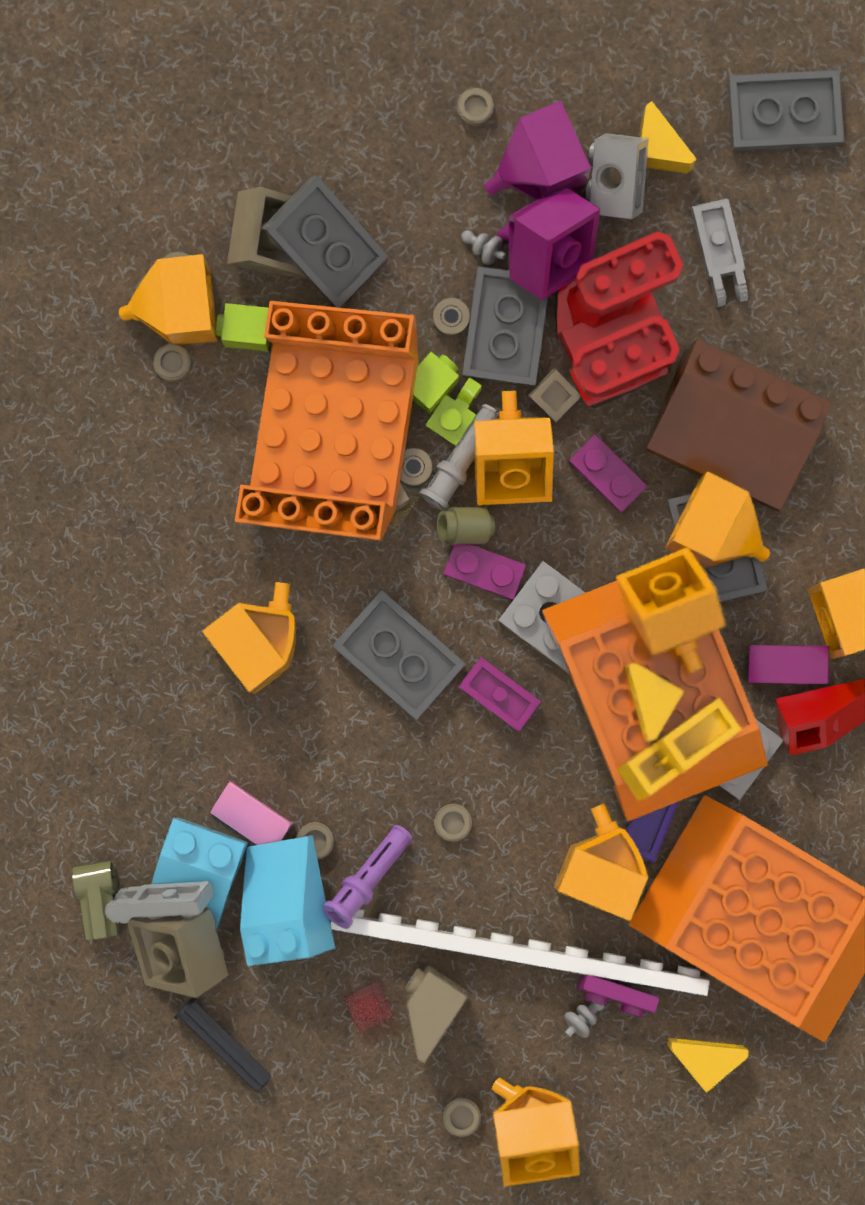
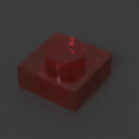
[343,980,394,1033]

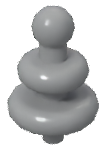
[461,230,506,265]
[564,1002,605,1038]

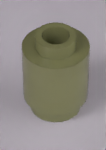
[437,507,495,545]

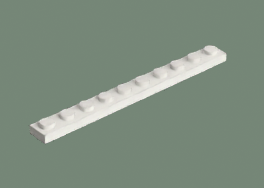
[331,909,709,996]

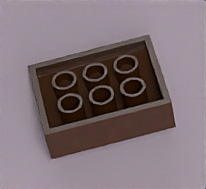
[645,339,832,512]

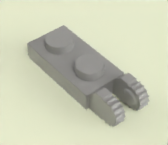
[691,198,748,307]
[104,881,215,924]

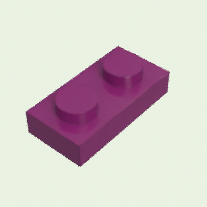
[568,435,648,514]
[443,544,526,600]
[458,657,541,732]
[576,974,659,1018]

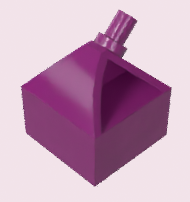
[485,101,591,200]
[497,188,600,300]

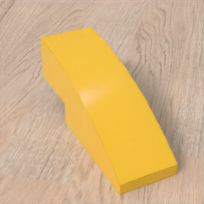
[616,698,742,801]

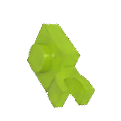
[425,377,482,446]

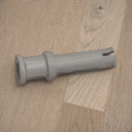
[419,404,499,511]

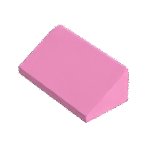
[210,782,293,845]

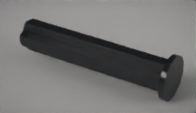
[173,997,271,1092]

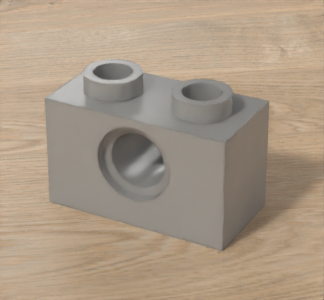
[586,133,649,219]

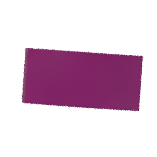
[748,645,830,684]

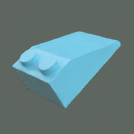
[151,818,249,931]
[240,835,335,966]

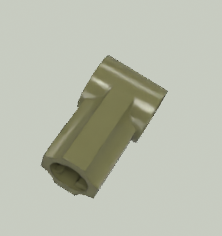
[73,861,120,940]

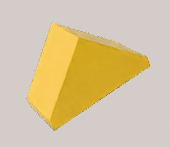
[639,101,697,173]
[625,663,684,742]
[667,1038,748,1092]

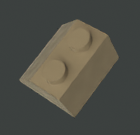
[227,187,306,278]
[127,907,228,998]
[405,964,467,1063]

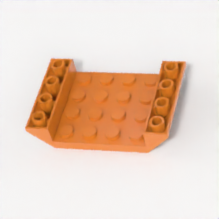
[234,301,419,541]
[542,581,768,822]
[628,795,865,1043]

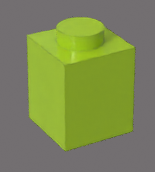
[216,303,270,352]
[413,352,460,415]

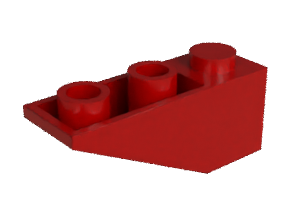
[775,679,865,756]

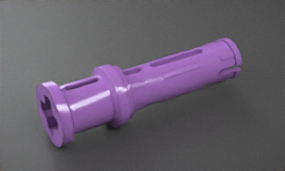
[322,825,413,929]

